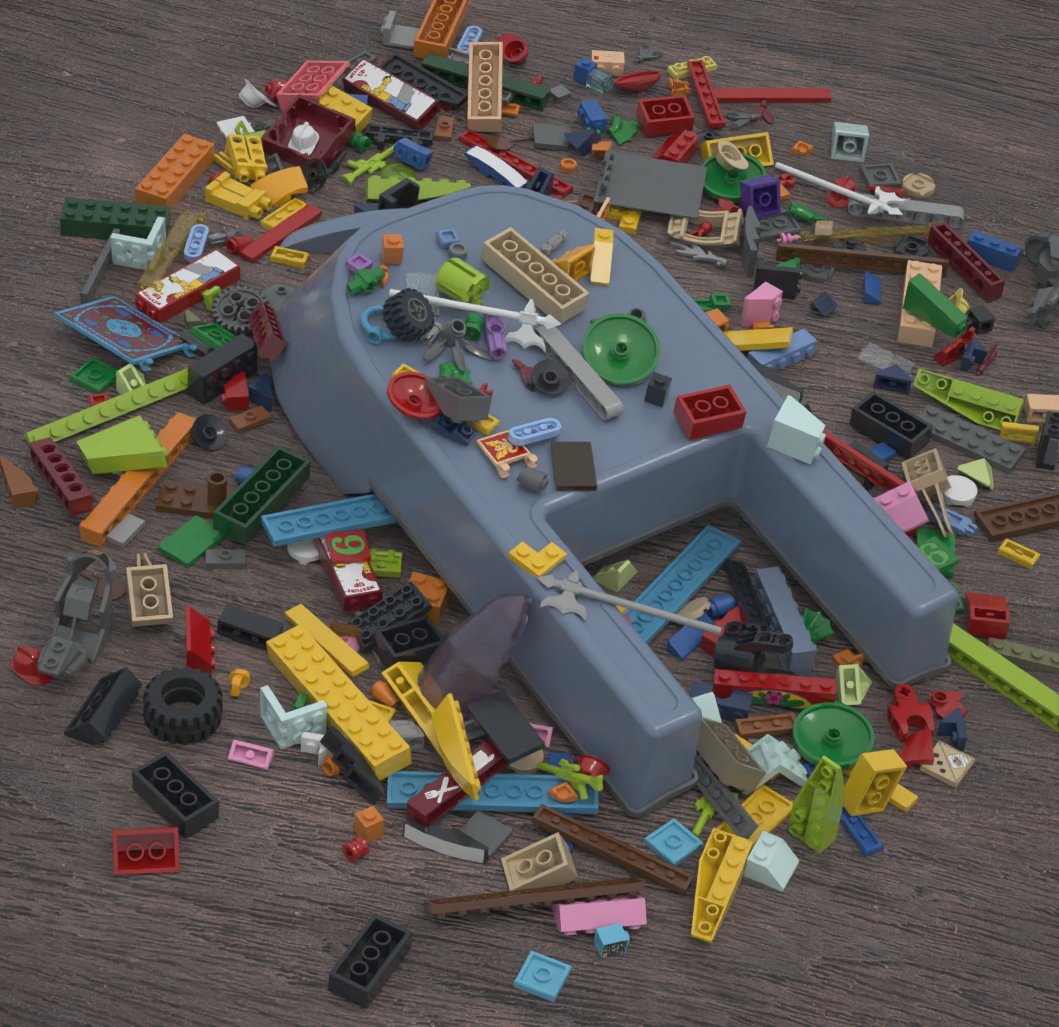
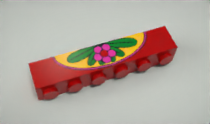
[713,669,837,708]

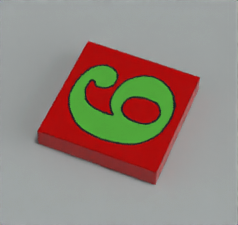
[325,530,371,565]

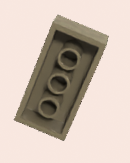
[697,717,766,793]

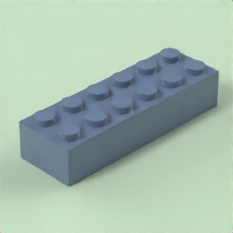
[753,566,817,677]

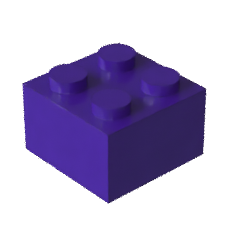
[740,175,781,218]

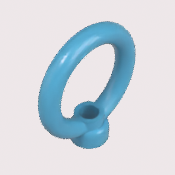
[360,305,396,344]

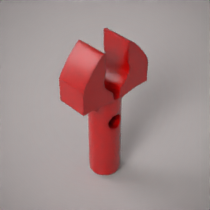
[779,174,796,189]

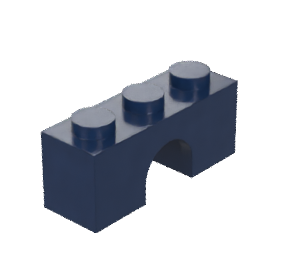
[690,681,753,722]

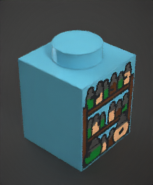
[594,923,630,959]

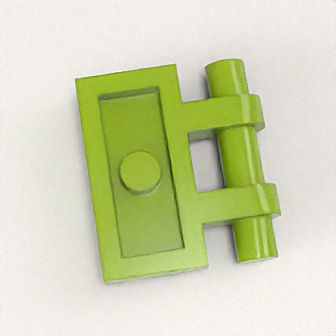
[370,548,402,578]

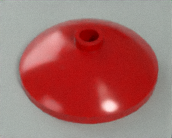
[614,71,662,94]
[387,372,442,419]

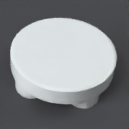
[942,475,977,507]
[287,539,319,565]

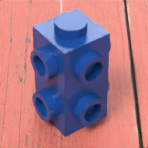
[577,99,608,133]
[393,138,434,170]

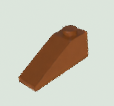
[0,456,39,509]

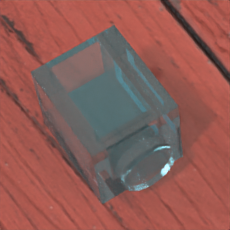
[586,67,613,95]

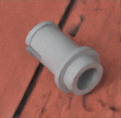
[420,322,443,346]

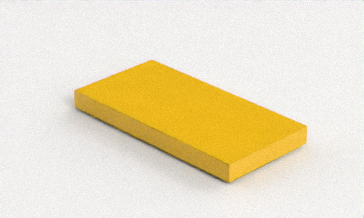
[723,327,793,351]
[716,784,793,849]

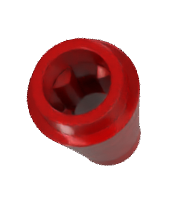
[226,236,253,254]

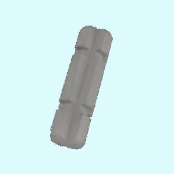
[540,230,569,256]

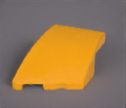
[250,166,308,207]

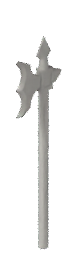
[536,570,722,635]

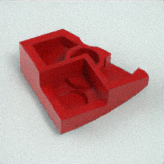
[934,327,975,367]
[898,729,934,769]

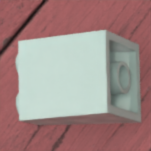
[831,122,869,162]
[767,395,826,465]

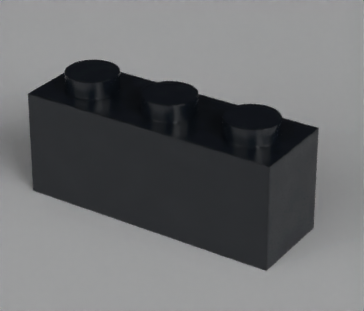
[217,604,284,651]

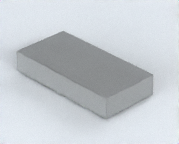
[107,514,145,548]

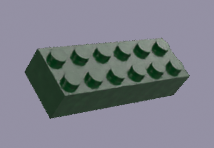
[60,197,170,243]
[213,445,311,545]

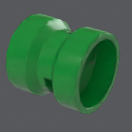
[348,131,372,153]
[463,313,485,341]

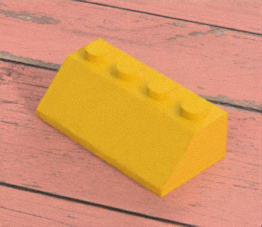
[700,132,774,167]

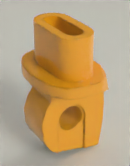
[229,669,250,697]

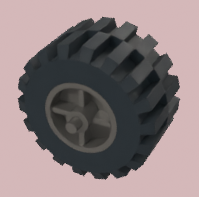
[382,288,435,342]

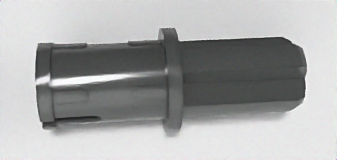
[208,228,243,245]

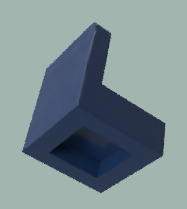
[811,291,838,317]

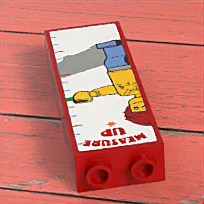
[135,249,240,324]

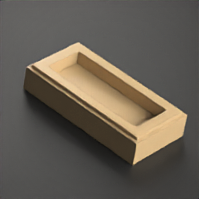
[815,221,833,235]

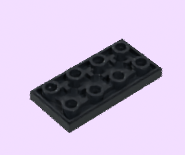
[345,581,433,652]
[467,689,545,764]

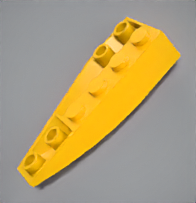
[381,662,444,762]
[431,693,482,801]
[691,828,754,943]

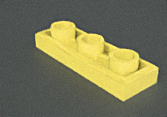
[667,56,717,79]

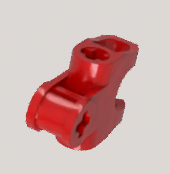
[887,684,935,741]

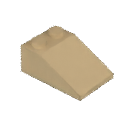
[501,832,578,890]

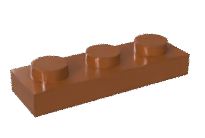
[735,713,796,739]

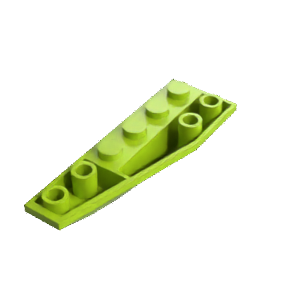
[364,175,471,201]
[913,368,1025,434]
[787,756,844,853]

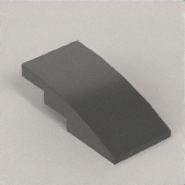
[741,206,761,278]

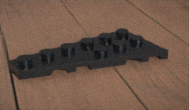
[379,52,468,108]

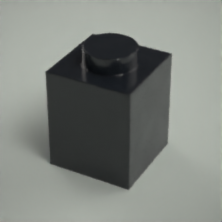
[644,372,672,407]

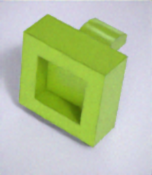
[201,286,222,311]

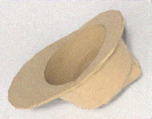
[716,140,748,170]

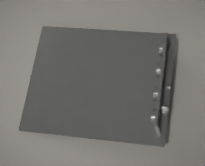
[594,143,707,219]

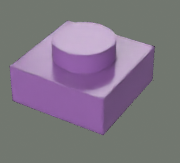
[345,252,373,274]

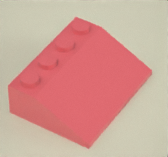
[276,61,350,112]

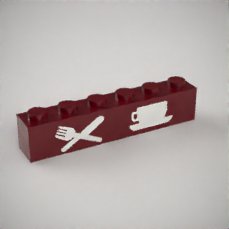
[407,739,508,827]

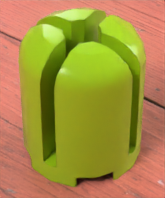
[435,257,491,305]

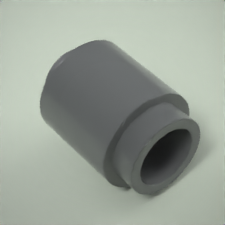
[517,466,549,493]

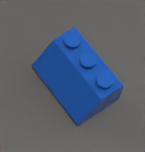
[967,231,1024,273]

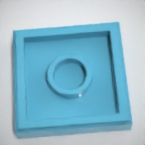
[644,818,704,867]
[513,951,572,1003]

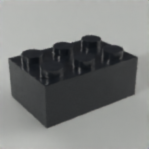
[372,615,447,669]

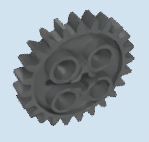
[211,285,270,336]

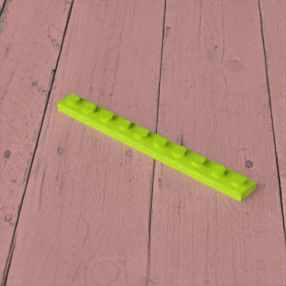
[24,368,188,444]

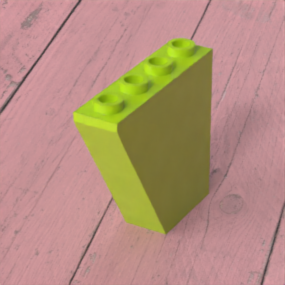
[76,415,168,474]

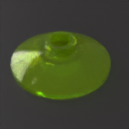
[381,163,415,180]

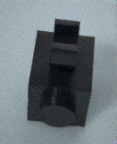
[966,305,995,335]

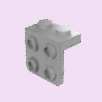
[381,10,419,49]

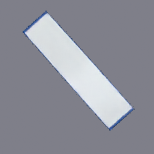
[464,145,528,188]

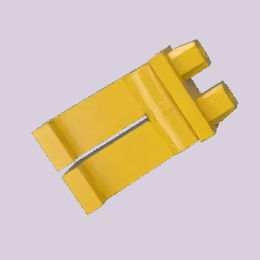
[225,134,268,183]
[205,171,272,221]

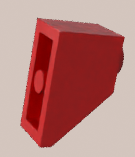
[221,372,249,411]

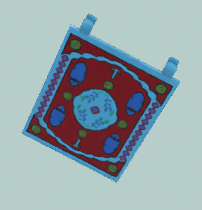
[53,296,197,372]

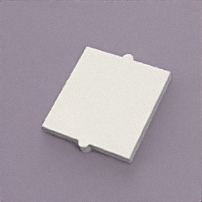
[217,116,255,139]

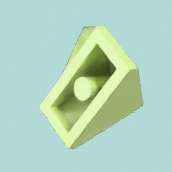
[116,363,146,395]
[957,458,994,490]
[593,559,638,593]
[835,664,872,705]

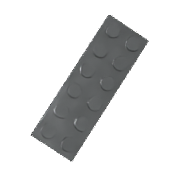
[918,404,1026,474]

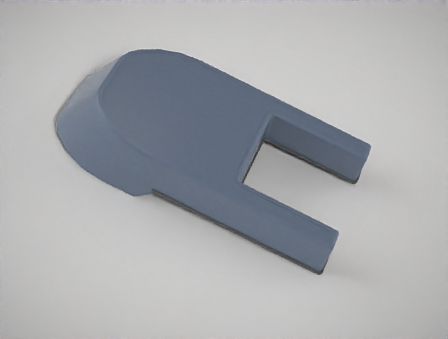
[269,185,958,818]

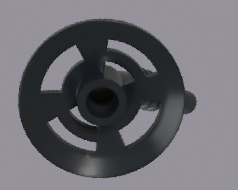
[301,150,347,192]

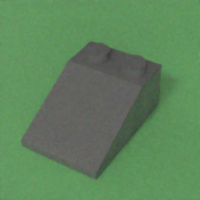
[425,377,492,423]

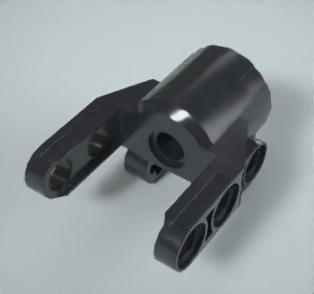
[714,621,798,676]

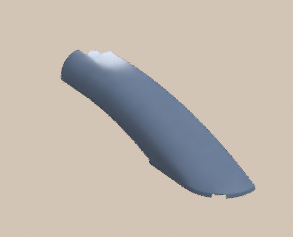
[281,208,407,253]

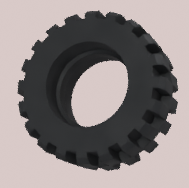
[143,667,223,745]

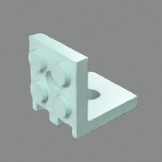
[110,216,167,272]
[260,685,327,749]
[742,734,808,796]

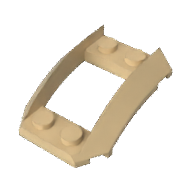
[667,209,744,248]

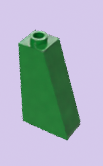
[903,273,968,338]

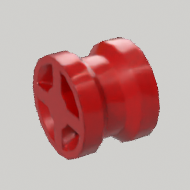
[342,836,369,863]

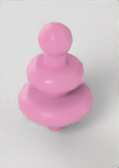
[776,233,799,244]

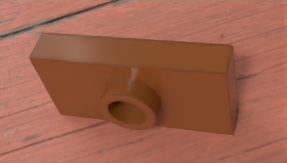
[434,116,455,142]
[229,406,271,433]

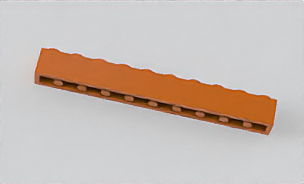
[79,412,196,548]

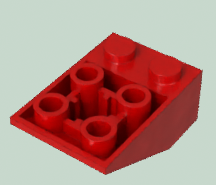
[965,592,1010,640]

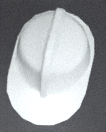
[239,79,276,108]
[288,122,319,156]

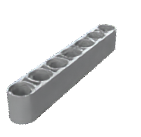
[848,193,964,228]
[533,325,624,420]

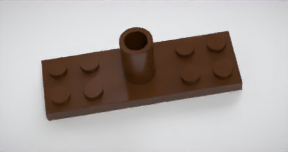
[156,471,235,519]

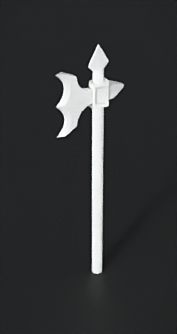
[775,162,910,215]
[389,289,561,352]

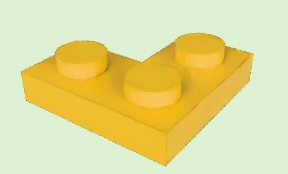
[608,205,642,234]
[508,541,567,579]

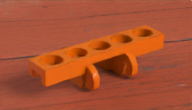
[668,77,691,96]

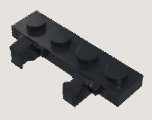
[365,123,434,150]

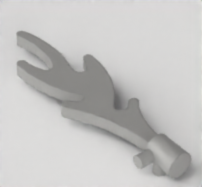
[671,242,729,267]

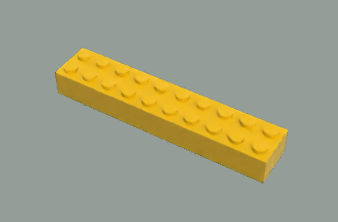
[266,624,412,781]

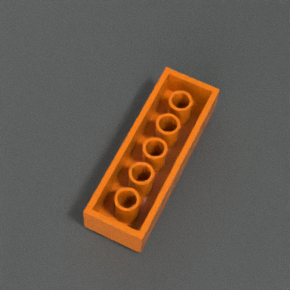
[413,0,469,59]
[135,134,214,211]

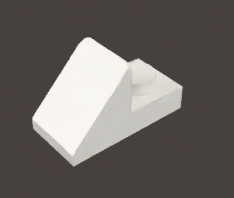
[301,732,333,766]

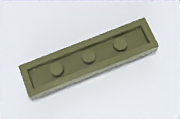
[988,637,1059,674]

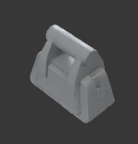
[389,719,425,750]

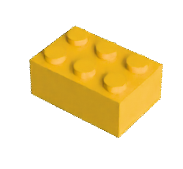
[316,85,373,132]
[843,749,907,816]

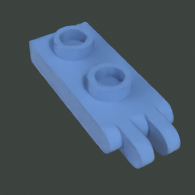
[926,503,978,537]

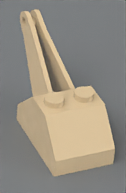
[901,448,953,537]
[126,553,173,627]

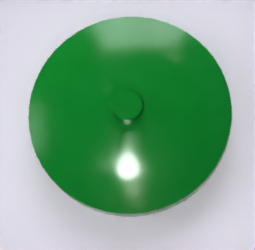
[701,153,766,203]
[582,313,660,387]
[792,702,875,770]

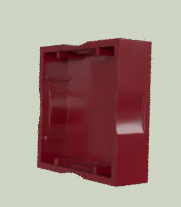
[261,94,356,170]

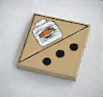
[920,741,975,788]

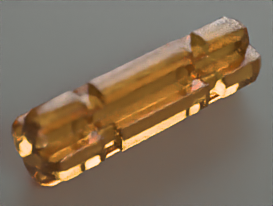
[329,623,362,638]

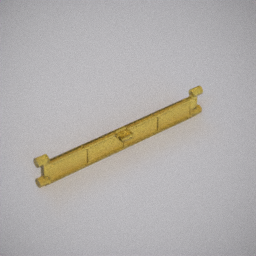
[137,209,207,292]
[798,222,938,241]

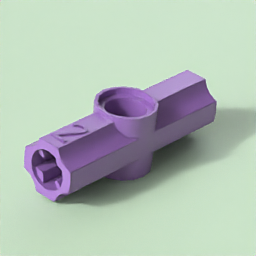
[483,314,507,360]

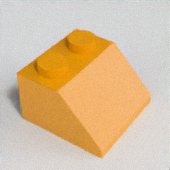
[552,244,596,282]

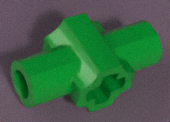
[346,266,385,295]

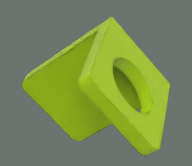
[234,120,266,144]

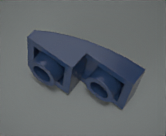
[431,412,478,445]

